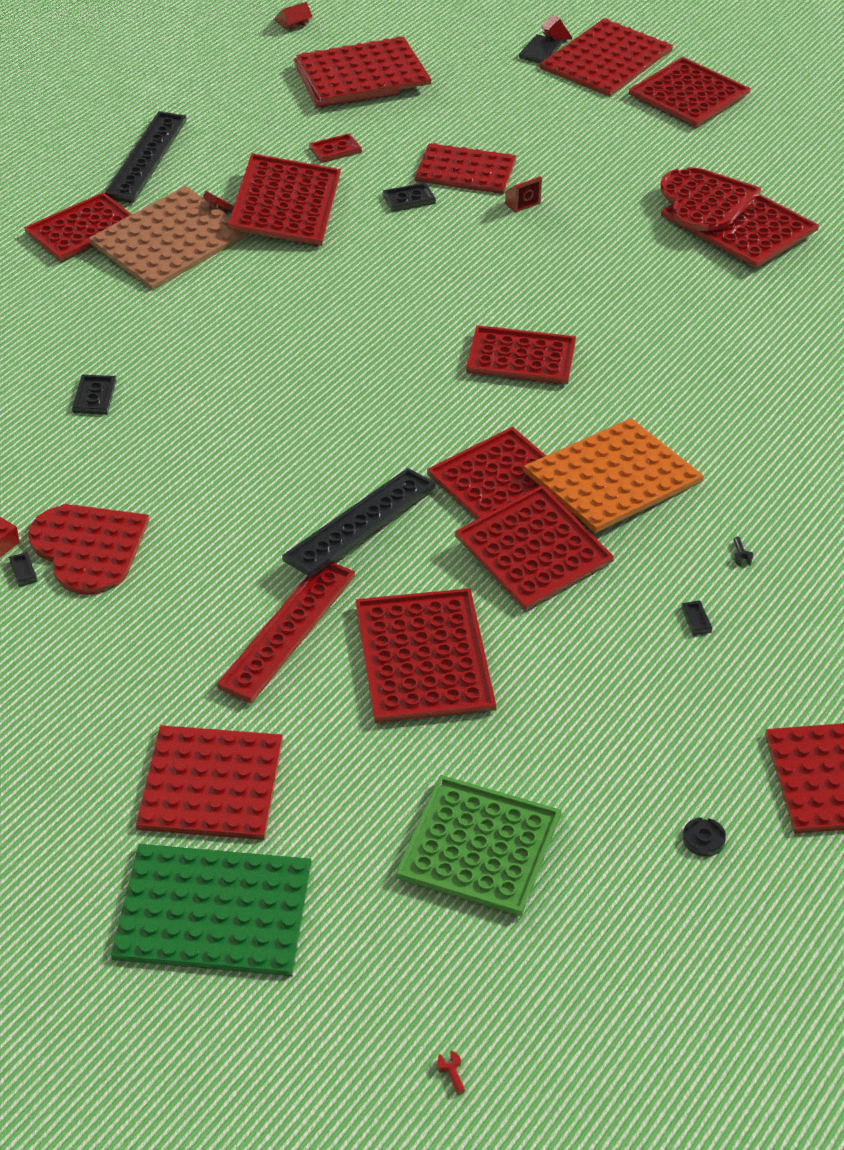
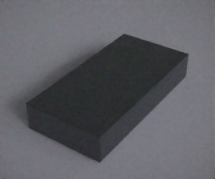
[9,552,38,587]
[681,600,712,636]

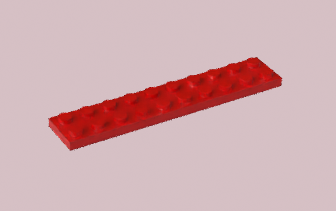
[217,562,355,704]

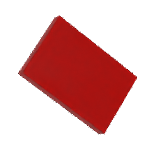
[309,133,362,163]

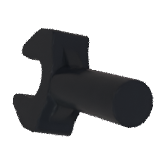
[733,536,753,566]

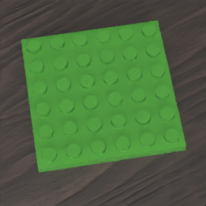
[396,775,562,917]

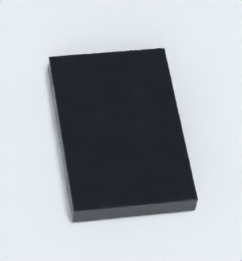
[519,34,562,63]
[382,182,436,212]
[72,374,117,415]

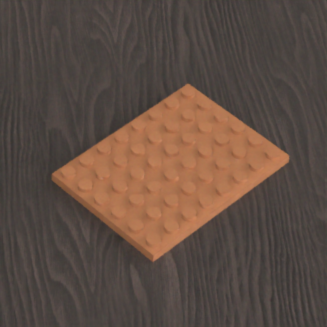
[89,185,249,291]

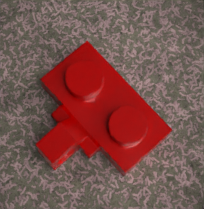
[202,190,234,212]

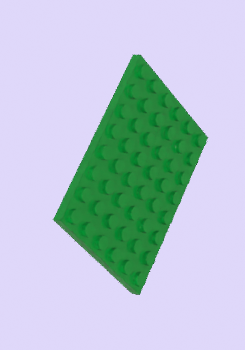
[111,844,312,976]

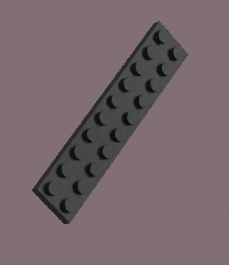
[105,111,187,202]
[282,468,435,578]

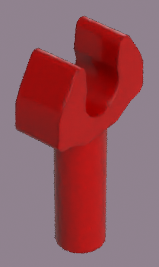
[437,1050,465,1095]

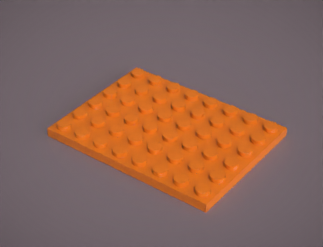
[523,418,704,533]

